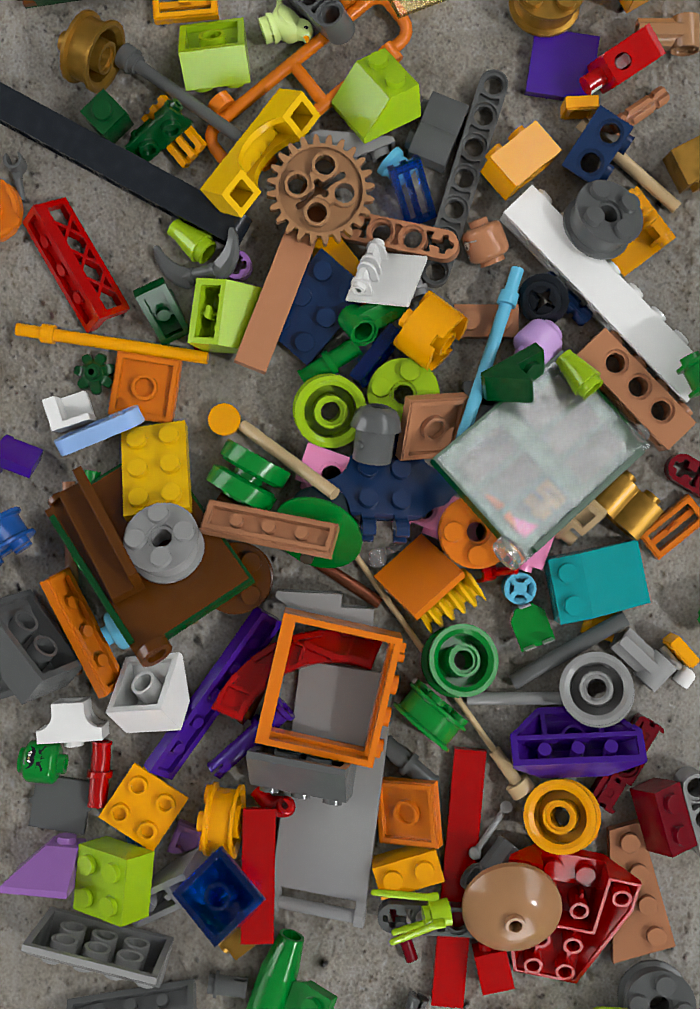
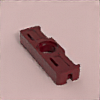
[589,713,664,814]

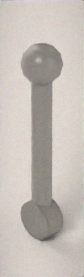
[468,801,513,860]

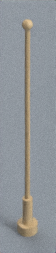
[355,555,535,800]

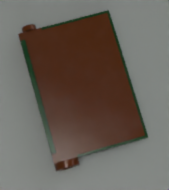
[45,463,255,667]

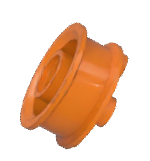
[438,495,515,569]

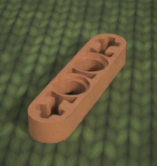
[341,214,460,263]

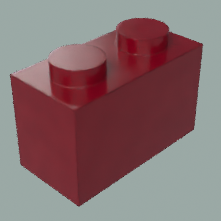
[630,777,698,858]

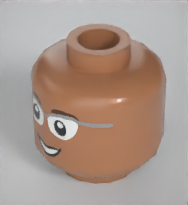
[462,216,509,268]

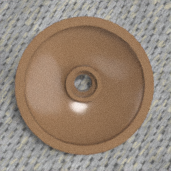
[461,862,562,951]

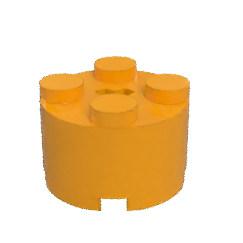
[393,290,469,371]

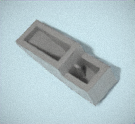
[276,588,374,626]

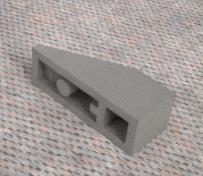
[132,848,218,929]

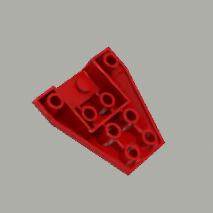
[508,843,642,984]

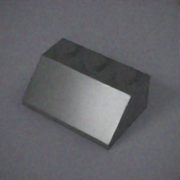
[246,744,357,806]

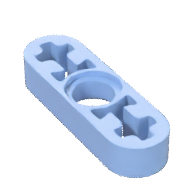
[54,405,145,456]

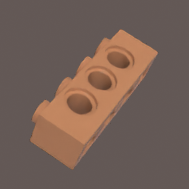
[576,328,697,452]

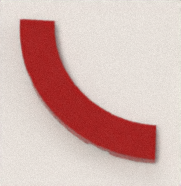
[211,630,382,722]

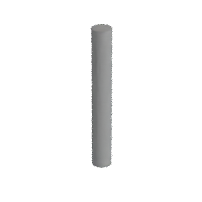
[466,691,564,705]

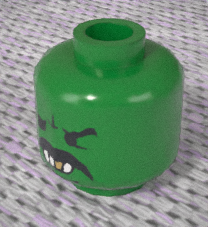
[17,740,69,784]

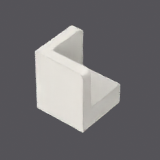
[42,391,97,433]

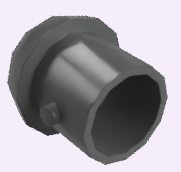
[351,403,401,466]

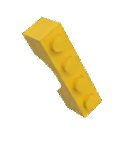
[200,88,321,218]

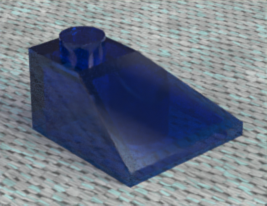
[172,846,266,947]

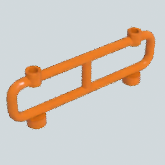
[205,0,413,172]

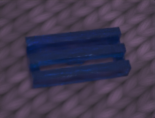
[387,154,437,224]
[349,323,400,388]

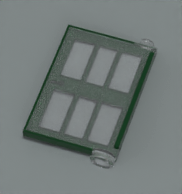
[430,350,651,570]

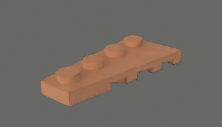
[607,818,676,964]

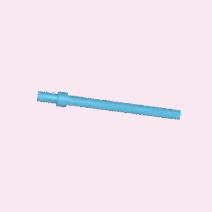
[455,266,524,439]

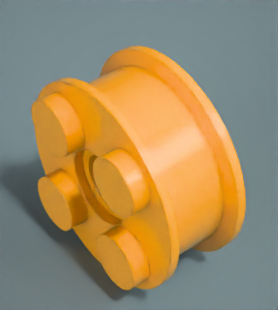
[523,779,601,855]
[196,781,246,859]

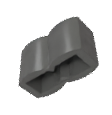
[404,91,469,173]

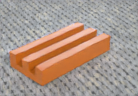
[640,494,700,560]

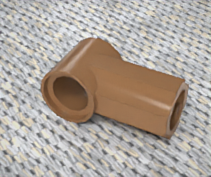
[634,12,700,57]

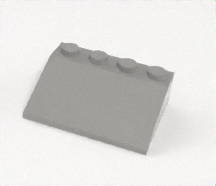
[21,907,174,989]

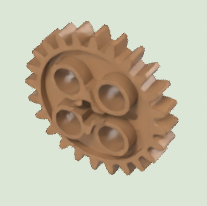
[267,134,375,247]

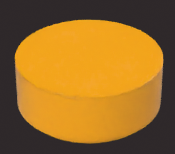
[208,403,241,436]

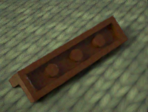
[57,466,146,605]

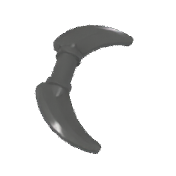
[153,227,240,289]

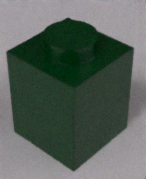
[80,88,134,144]

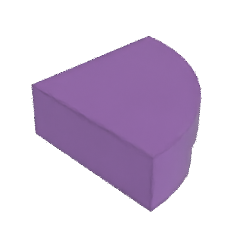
[167,819,202,854]

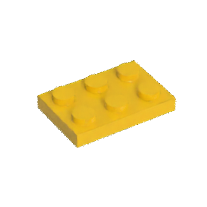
[121,420,192,522]

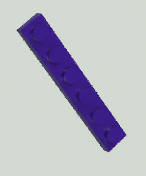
[143,607,282,780]

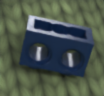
[562,105,635,183]

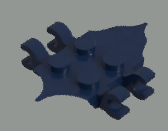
[326,433,457,544]

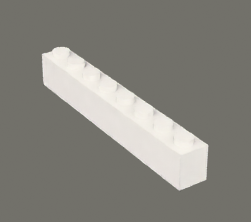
[500,185,693,403]

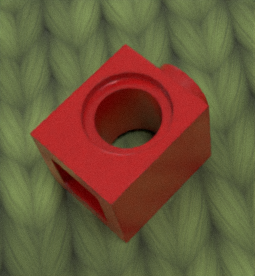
[471,941,515,996]

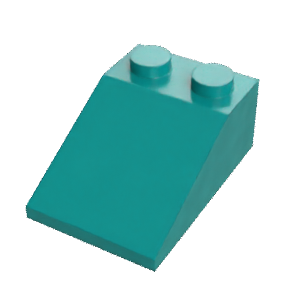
[544,540,651,625]

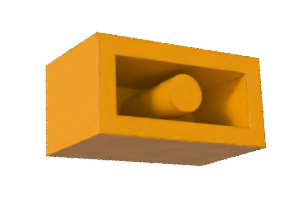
[480,120,562,201]
[372,846,445,900]

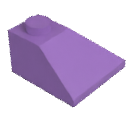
[0,833,86,899]

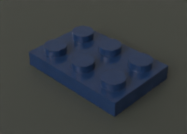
[278,248,361,365]

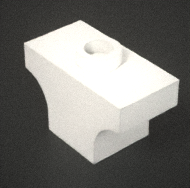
[36,697,110,748]

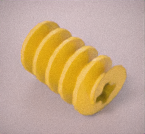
[421,567,487,634]

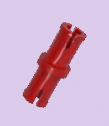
[86,740,113,809]

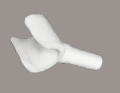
[659,645,695,689]

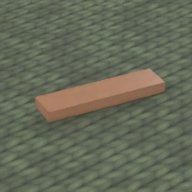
[199,499,340,559]

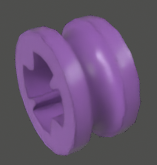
[228,251,253,282]

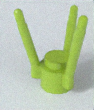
[371,889,453,946]

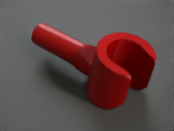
[475,565,519,583]

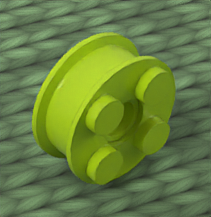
[367,358,440,422]
[292,373,366,448]

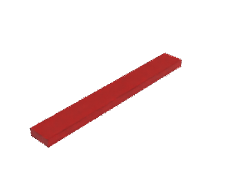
[430,746,487,1009]

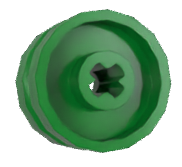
[206,439,291,511]

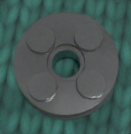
[563,180,643,260]
[617,960,696,1009]

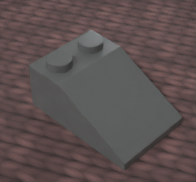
[0,589,83,705]

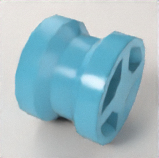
[377,146,418,189]
[501,571,537,605]

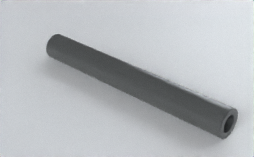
[509,611,630,689]

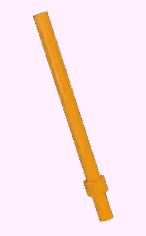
[15,323,209,365]

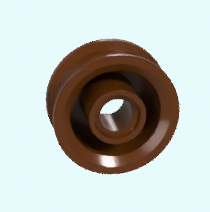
[216,542,274,615]

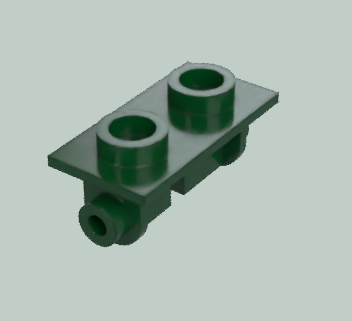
[124,98,193,162]

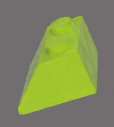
[178,17,251,93]
[331,48,421,144]

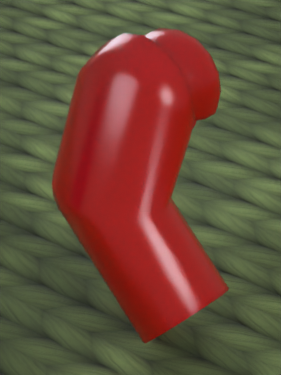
[250,786,296,818]

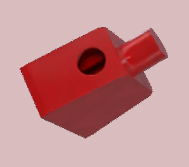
[579,23,666,95]

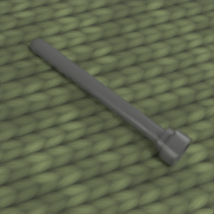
[115,43,244,143]

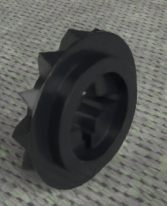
[518,272,570,323]

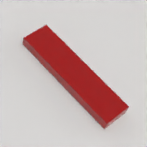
[240,807,276,945]

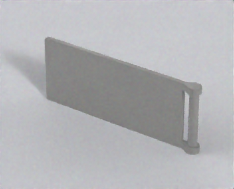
[274,663,393,929]

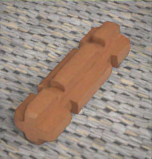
[609,86,670,136]

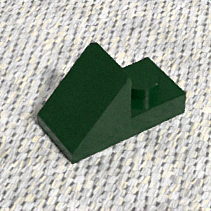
[133,277,189,345]
[481,342,545,404]

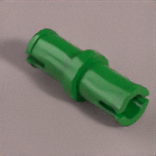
[297,339,363,382]

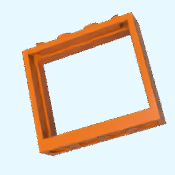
[254,607,407,768]

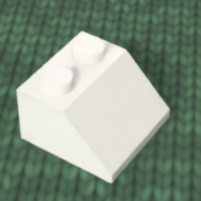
[106,652,190,733]

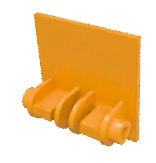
[610,186,676,277]
[98,762,189,851]

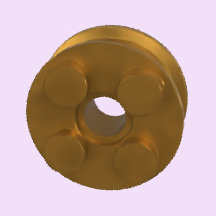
[508,0,583,37]
[57,9,125,94]

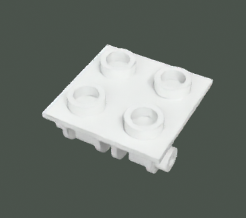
[346,238,428,307]

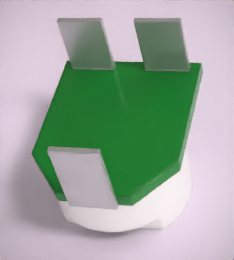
[510,602,555,652]

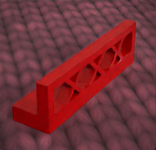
[22,197,130,333]

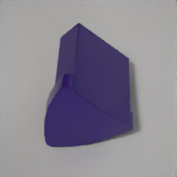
[0,435,44,479]

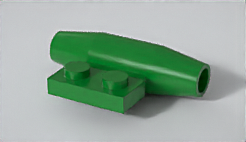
[246,928,338,1009]

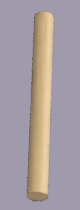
[576,117,681,213]
[238,420,340,500]

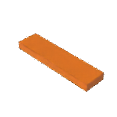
[39,567,121,698]

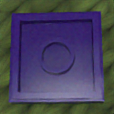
[524,31,600,101]

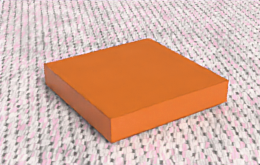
[108,351,183,423]
[374,534,466,620]
[377,777,443,849]

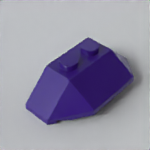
[509,706,648,779]

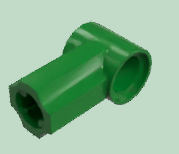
[338,303,407,346]

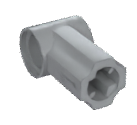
[608,627,677,693]

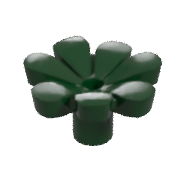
[74,353,115,395]

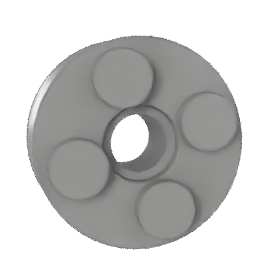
[123,503,205,584]
[559,652,635,728]

